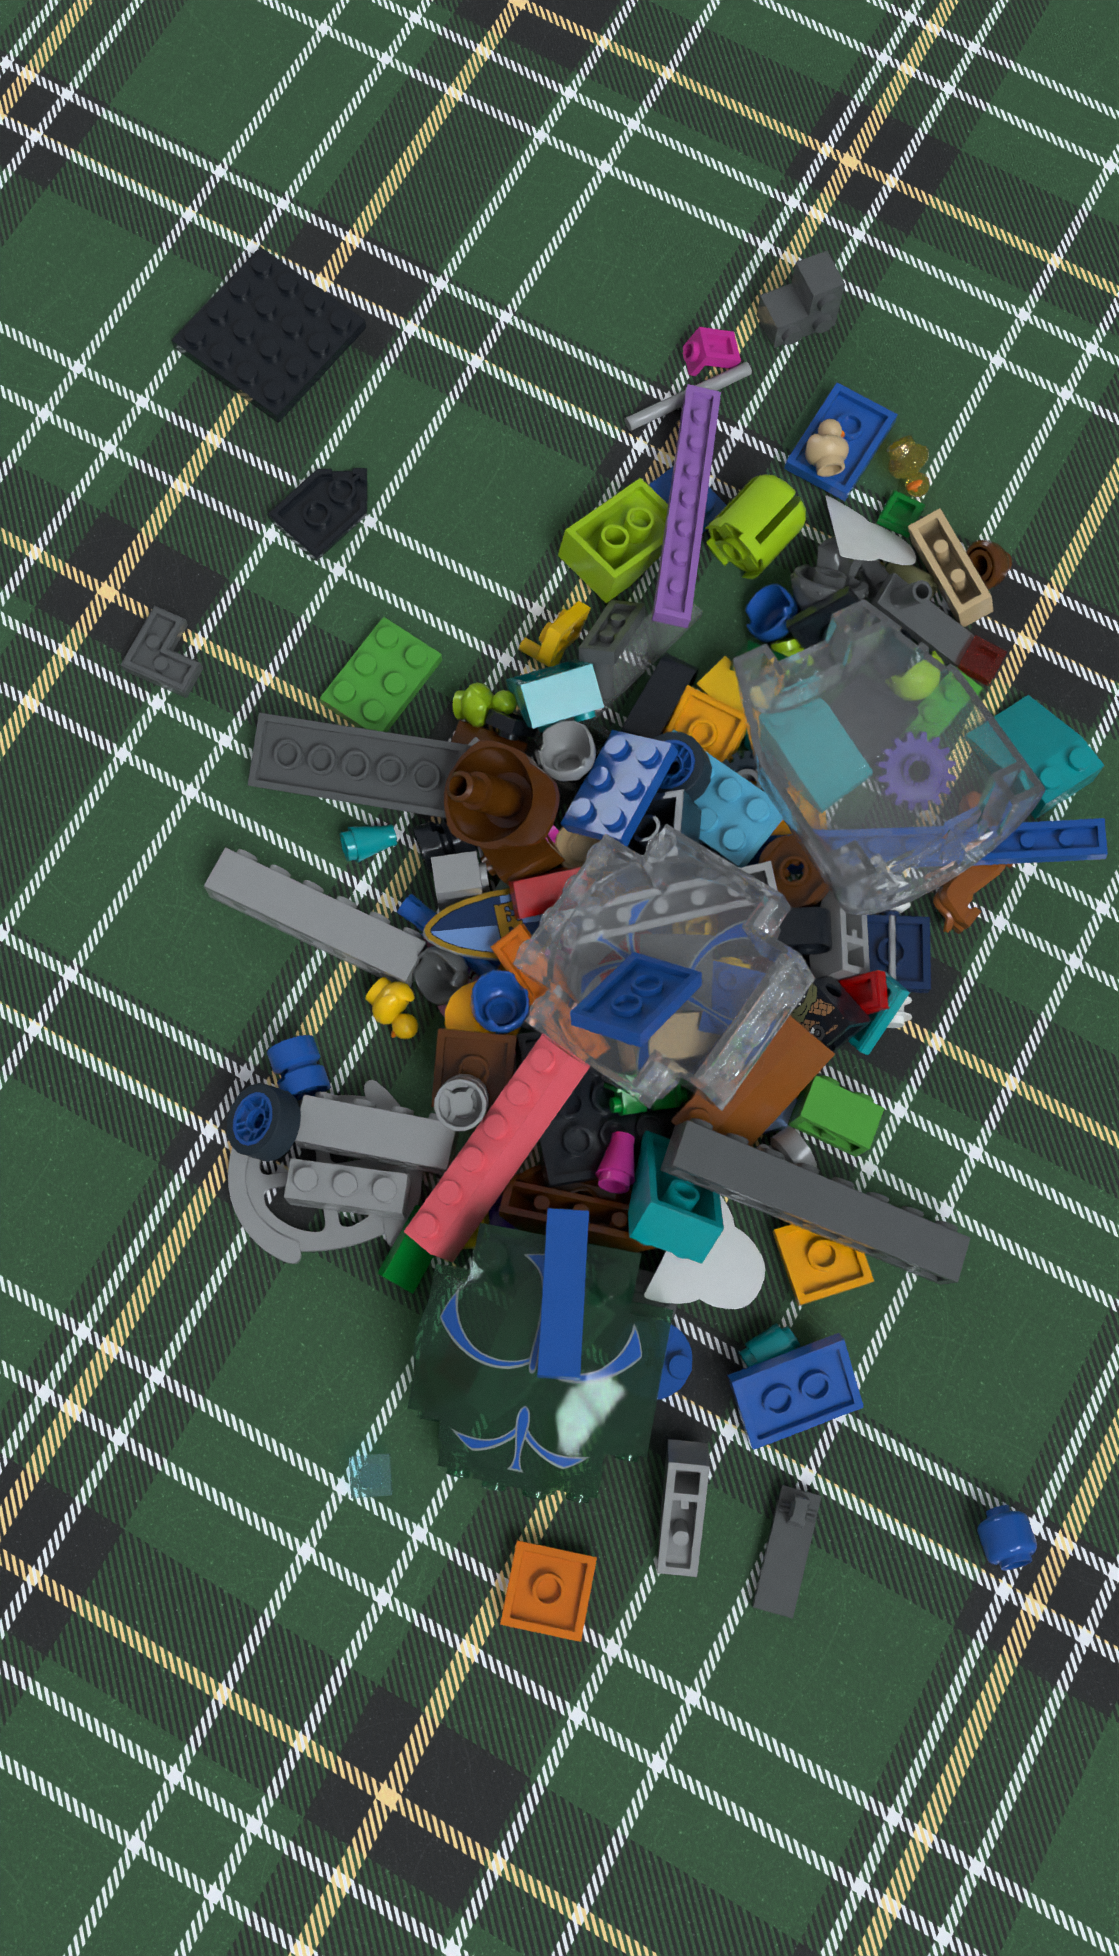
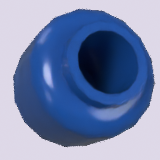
[977,1505,1037,1571]

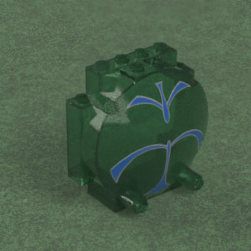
[407,1223,674,1503]

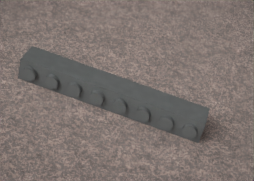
[660,1118,970,1285]

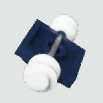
[867,877,931,1028]

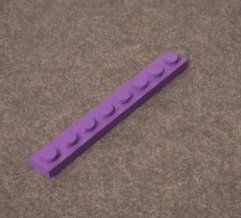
[652,384,721,628]

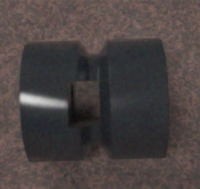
[412,818,477,873]

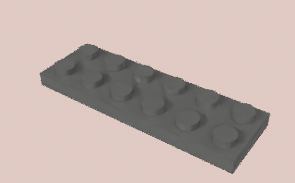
[248,713,471,818]

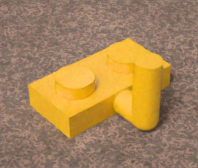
[518,601,591,667]

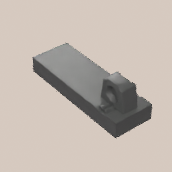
[751,1485,822,1619]

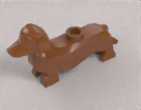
[933,783,1013,934]

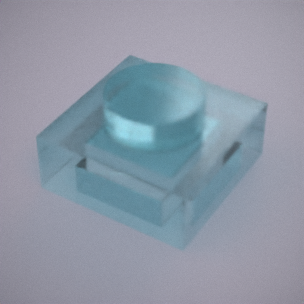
[349,1453,393,1498]

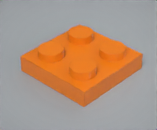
[500,1540,597,1642]

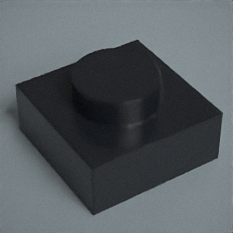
[485,709,538,741]

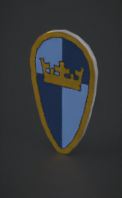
[423,888,550,961]

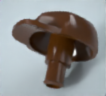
[444,740,560,849]

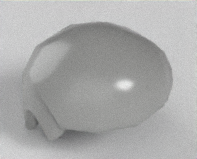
[538,720,596,782]

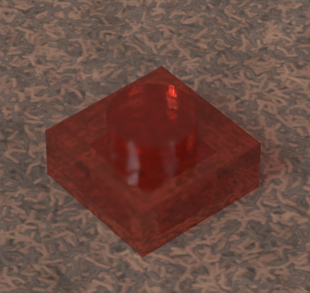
[957,635,1007,686]

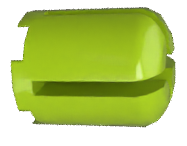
[705,474,806,579]

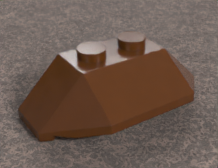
[499,1164,655,1258]

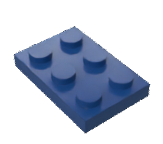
[784,383,898,501]
[561,730,678,847]
[570,952,702,1048]
[727,1333,864,1450]

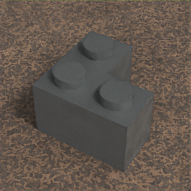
[756,251,845,348]

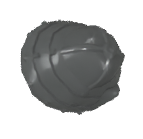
[790,536,869,613]

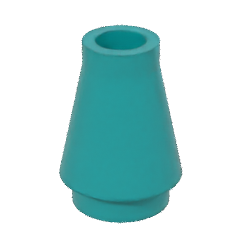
[340,824,397,863]

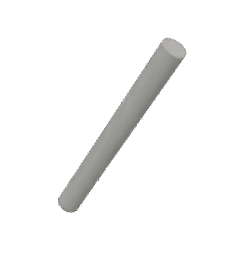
[624,362,752,431]

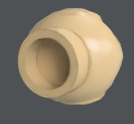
[805,419,849,477]

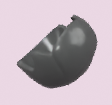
[413,945,469,1006]

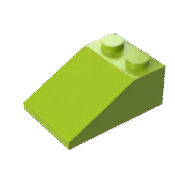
[558,478,668,603]

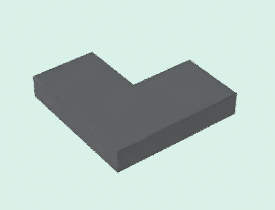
[121,605,203,698]

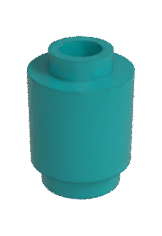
[739,1323,800,1367]

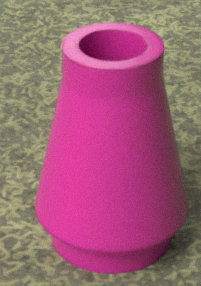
[596,1131,635,1194]

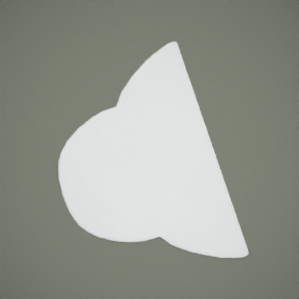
[825,496,916,565]
[644,1195,765,1309]

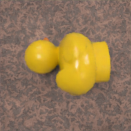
[365,977,418,1039]

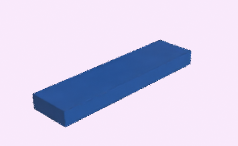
[537,1208,589,1380]

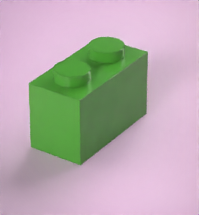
[788,1075,885,1157]

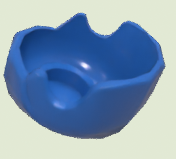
[745,583,799,643]
[470,970,529,1034]

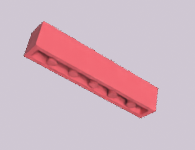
[404,1035,589,1262]

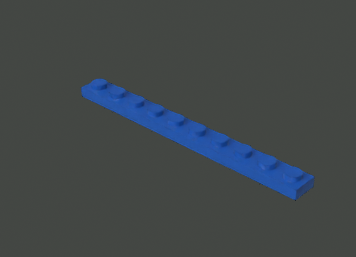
[746,818,1108,875]

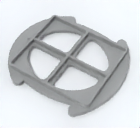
[228,1080,423,1264]

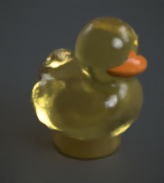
[886,435,930,497]

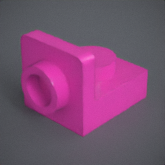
[683,327,741,376]

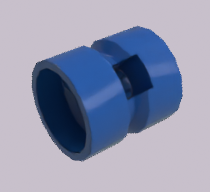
[267,1035,331,1101]

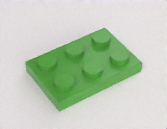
[320,617,442,732]

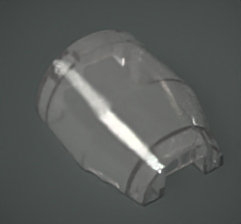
[733,599,1046,915]

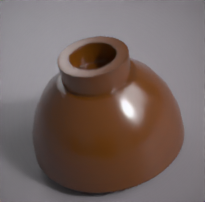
[966,540,1012,590]

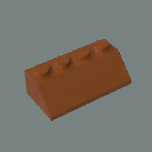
[671,1002,835,1146]

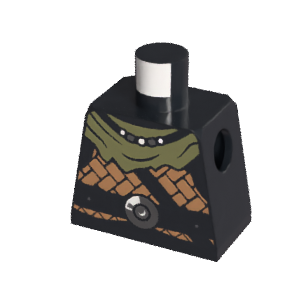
[783,968,872,1053]

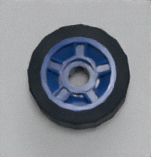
[653,732,712,801]
[227,1083,301,1162]

